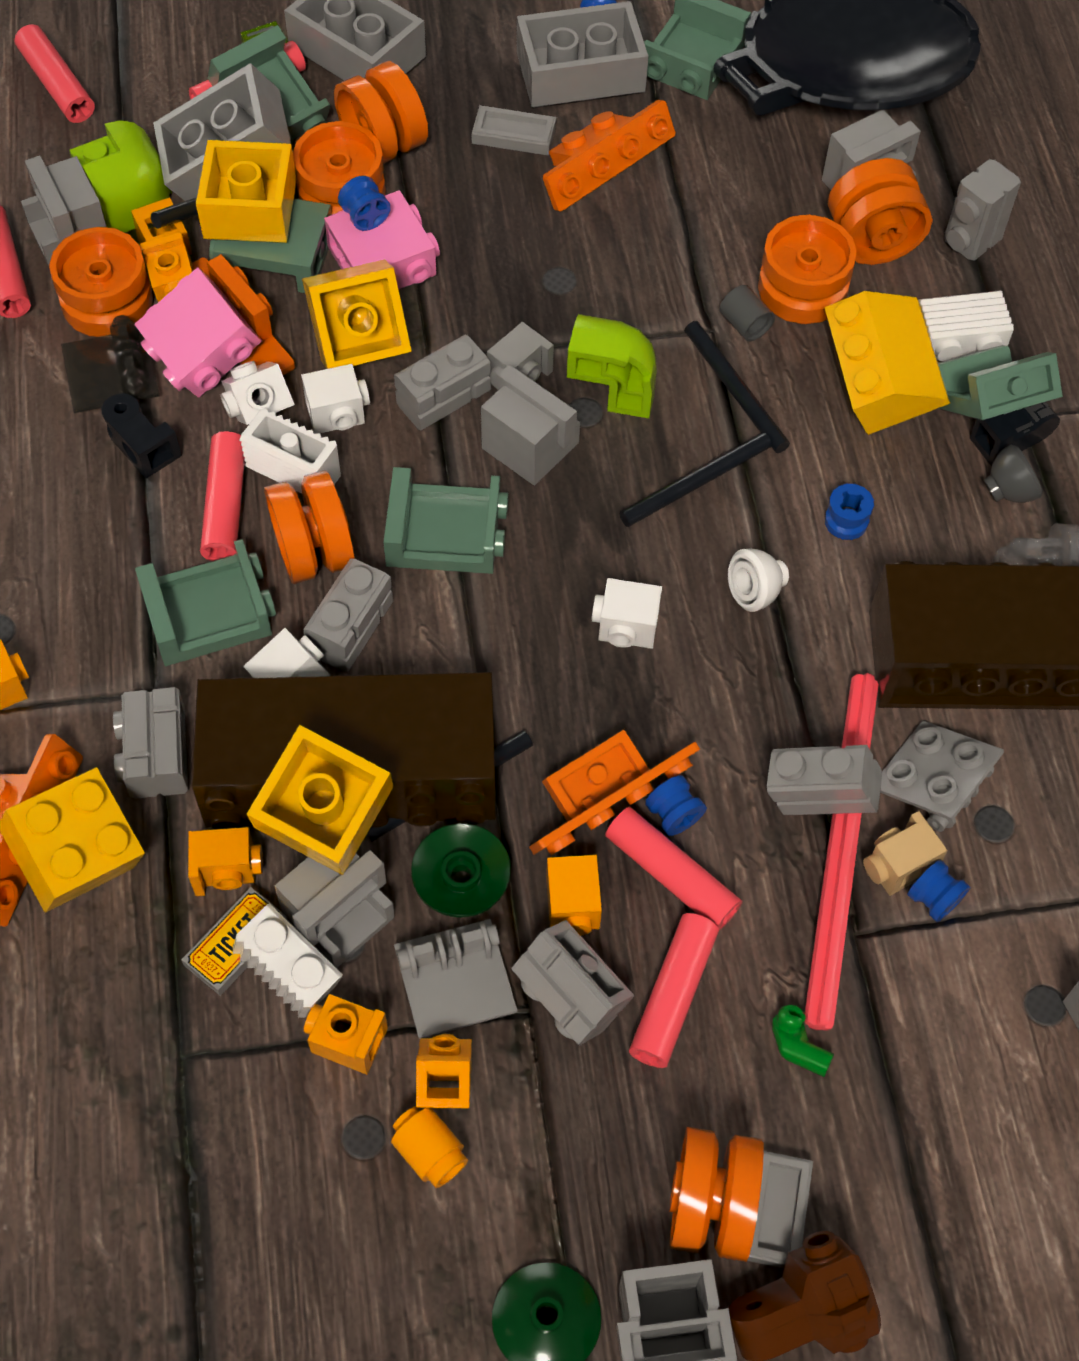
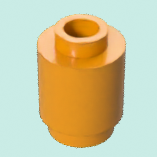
[391,1106,468,1188]

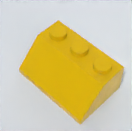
[824,291,950,435]

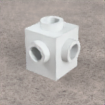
[220,361,295,425]

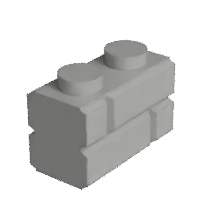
[944,159,1021,261]
[394,334,491,431]
[303,558,393,672]
[113,687,188,799]
[767,745,882,815]
[511,920,634,1046]

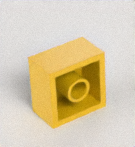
[196,140,297,243]
[302,259,412,369]
[247,725,393,875]
[0,767,145,913]

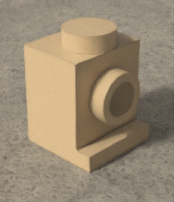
[863,811,948,896]

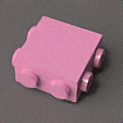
[324,190,440,290]
[134,267,262,398]

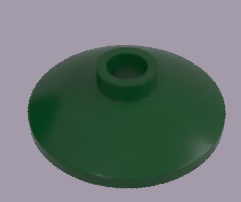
[411,824,510,918]
[492,1263,601,1361]

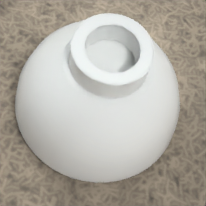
[728,548,789,612]

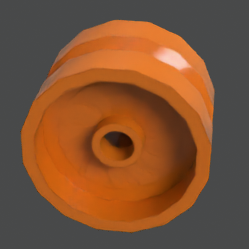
[334,60,428,163]
[293,121,386,215]
[827,158,933,265]
[758,214,857,324]
[49,227,153,338]
[264,470,355,585]
[669,1127,764,1262]

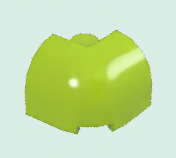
[70,120,172,232]
[567,314,657,419]

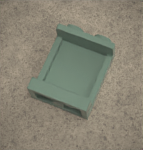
[644,0,751,100]
[207,25,331,144]
[209,199,332,293]
[938,345,1063,420]
[383,467,508,574]
[135,539,276,666]

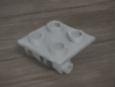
[880,720,1004,832]
[394,919,518,1039]

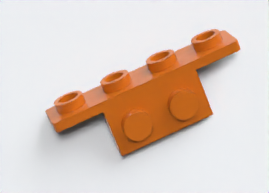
[543,100,676,211]
[192,254,295,375]
[529,730,700,856]
[0,734,83,927]

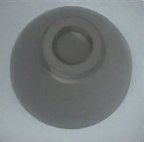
[983,444,1043,503]

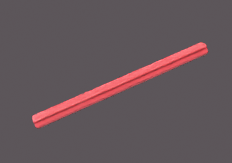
[804,673,879,1031]

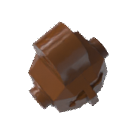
[728,1231,881,1361]

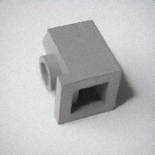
[487,322,554,390]

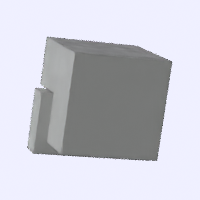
[822,110,921,190]
[21,155,106,266]
[481,364,580,486]
[274,850,395,968]
[616,1259,737,1361]

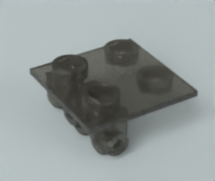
[61,315,160,413]

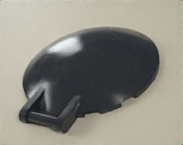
[714,0,981,116]

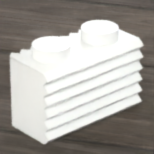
[918,290,1014,362]
[240,408,341,493]
[233,903,343,1018]

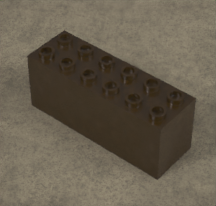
[869,561,1079,710]
[191,672,495,829]

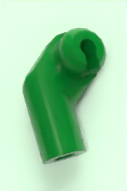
[772,1005,834,1077]

